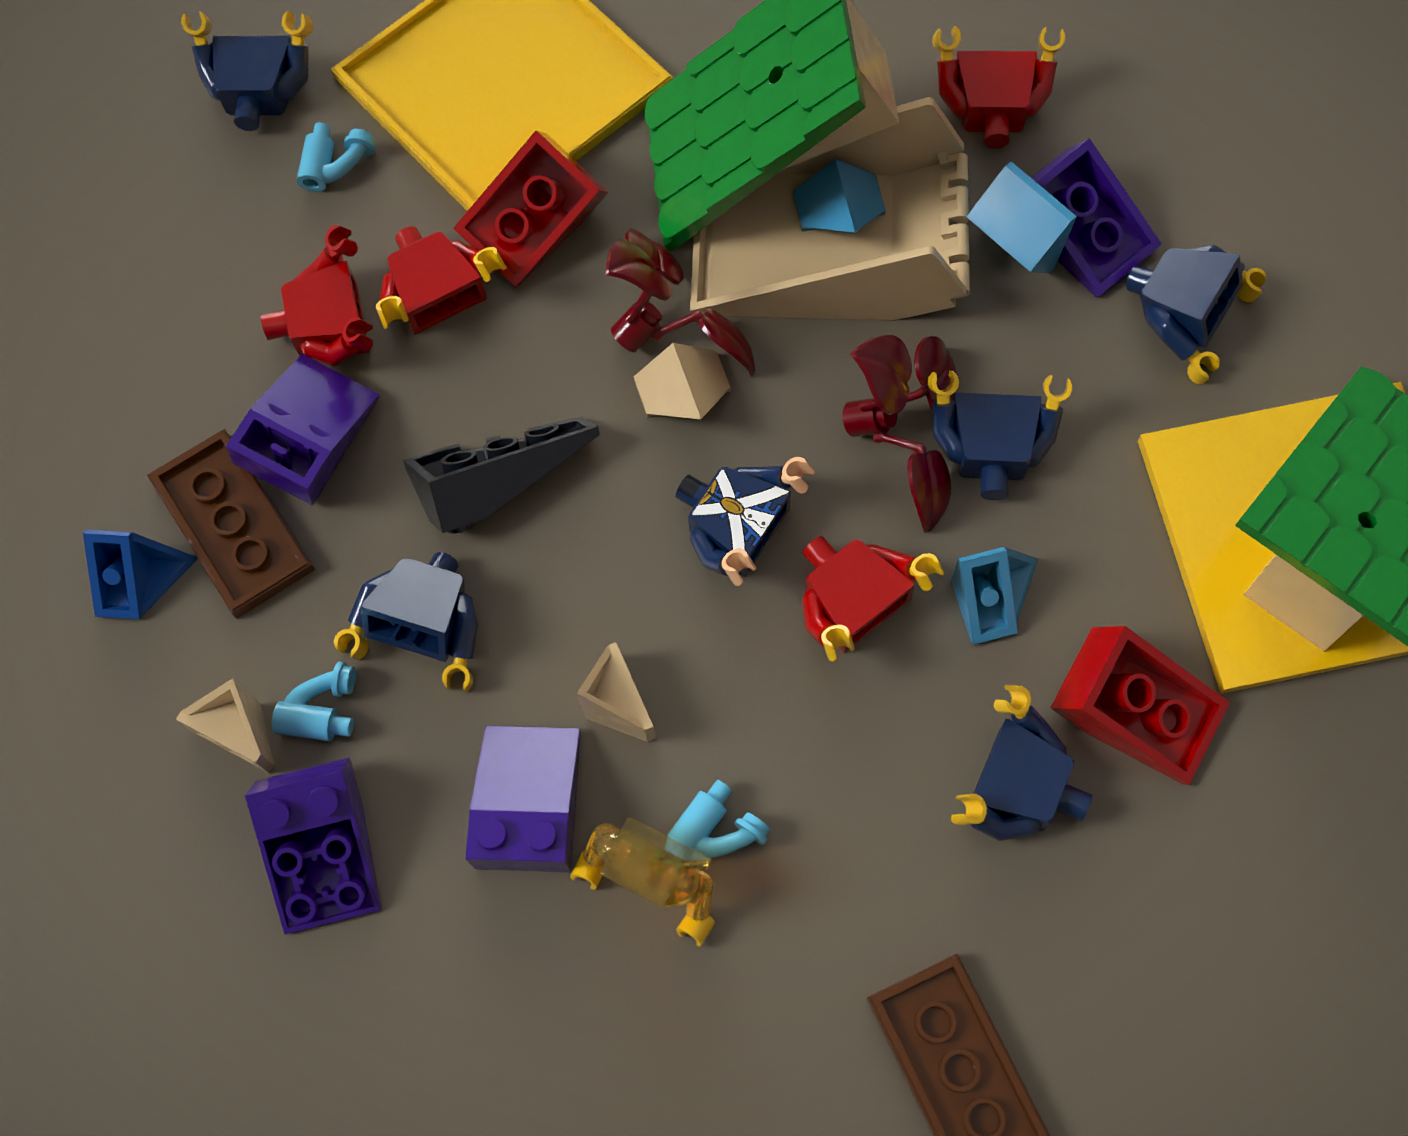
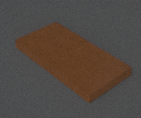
[147,429,315,619]
[867,954,1050,1136]

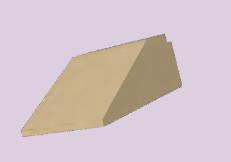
[690,97,970,320]

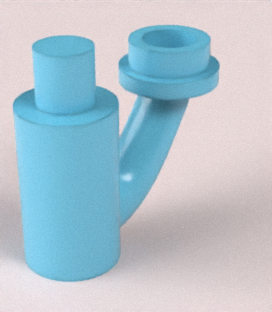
[296,122,376,192]
[272,661,356,741]
[665,780,770,858]

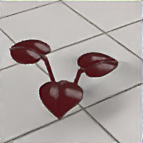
[605,228,755,377]
[842,335,957,532]

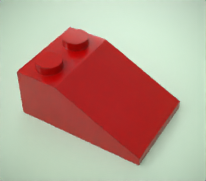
[453,130,609,287]
[1050,626,1230,785]

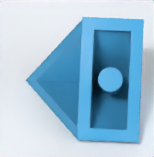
[793,159,886,233]
[951,547,1038,645]

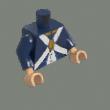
[675,457,815,586]

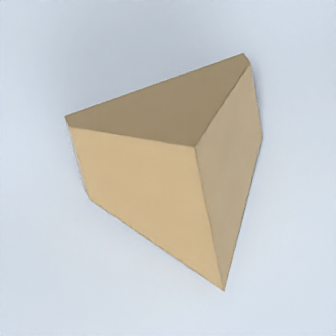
[634,343,731,419]
[576,642,656,742]
[176,678,274,773]

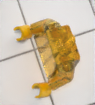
[570,817,715,947]

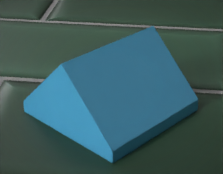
[966,162,1077,274]

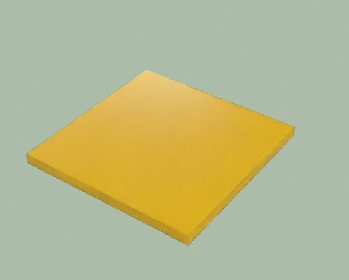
[331,0,673,211]
[1138,382,1408,694]

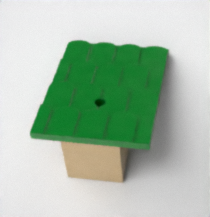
[645,0,899,252]
[1235,365,1408,651]

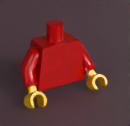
[932,26,1065,149]
[376,226,507,335]
[802,536,945,662]

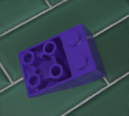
[226,354,380,506]
[245,757,381,935]

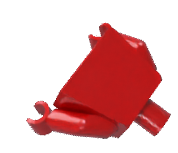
[261,225,373,367]

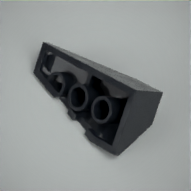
[403,417,600,534]

